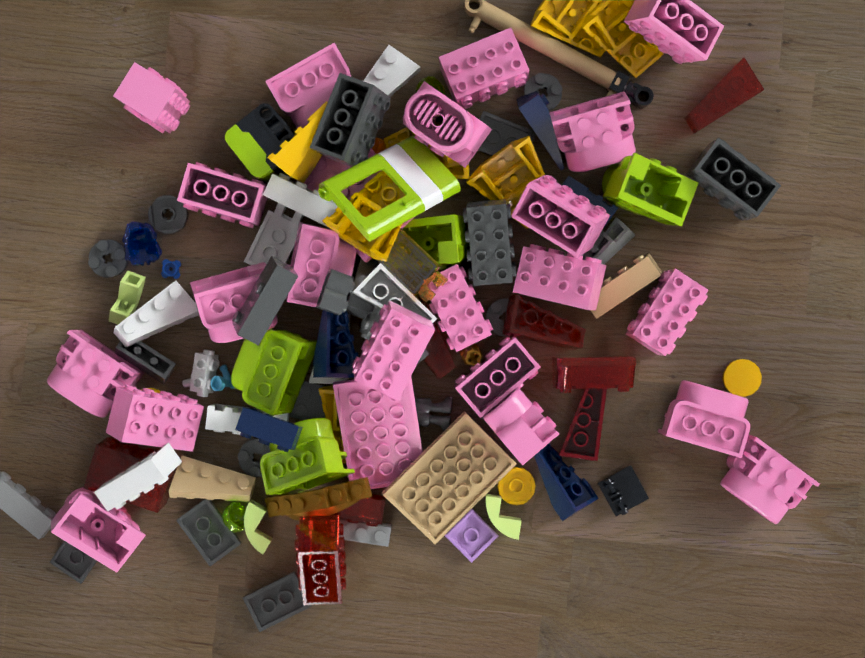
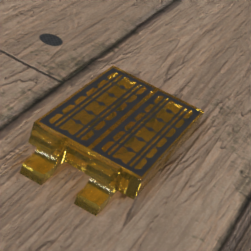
[377,228,448,302]

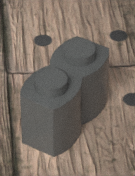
[316,269,355,315]

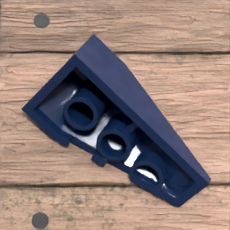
[516,91,564,170]
[313,310,359,378]
[534,443,599,521]

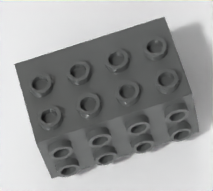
[310,73,391,167]
[685,138,781,221]
[463,199,516,286]

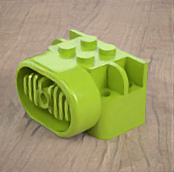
[602,153,699,227]
[384,214,470,272]
[231,329,317,416]
[260,418,355,495]

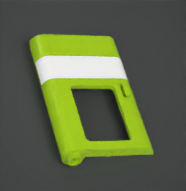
[318,135,461,242]

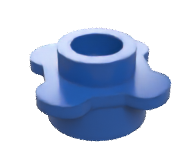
[161,259,181,279]

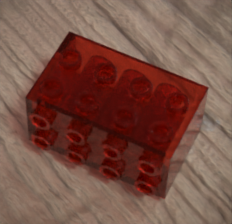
[83,436,178,513]
[295,515,346,605]

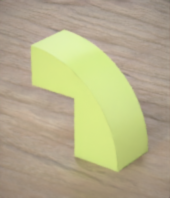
[109,271,146,325]
[485,494,521,540]
[244,500,273,554]

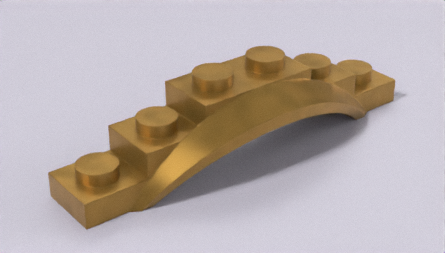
[265,477,372,521]

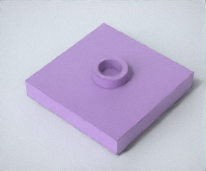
[445,509,499,563]

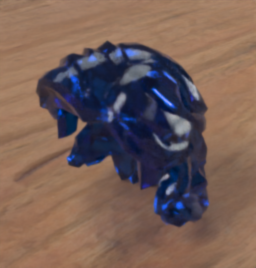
[122,221,162,266]

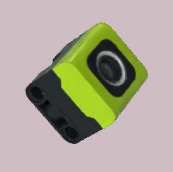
[225,103,295,183]

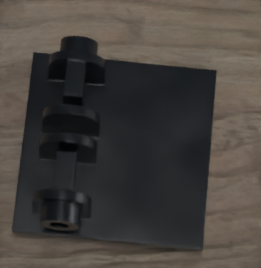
[597,465,649,517]

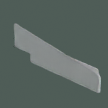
[581,217,635,265]

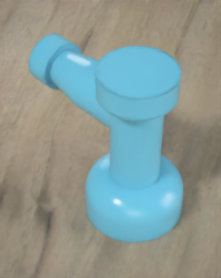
[211,365,236,391]

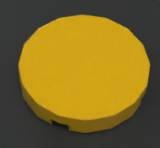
[722,359,762,397]
[497,467,536,505]

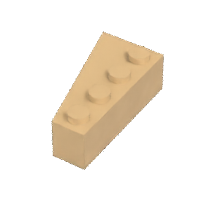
[590,253,662,319]
[169,456,256,502]

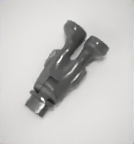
[415,396,453,432]

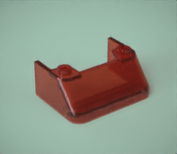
[552,356,636,393]

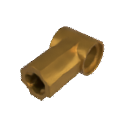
[459,343,483,366]

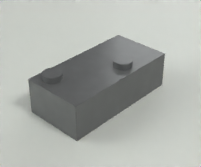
[232,256,298,345]

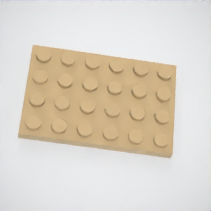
[382,411,517,544]

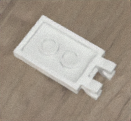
[244,203,304,265]

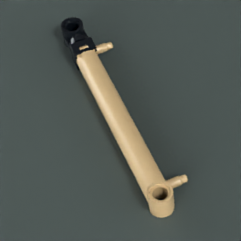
[464,0,654,109]

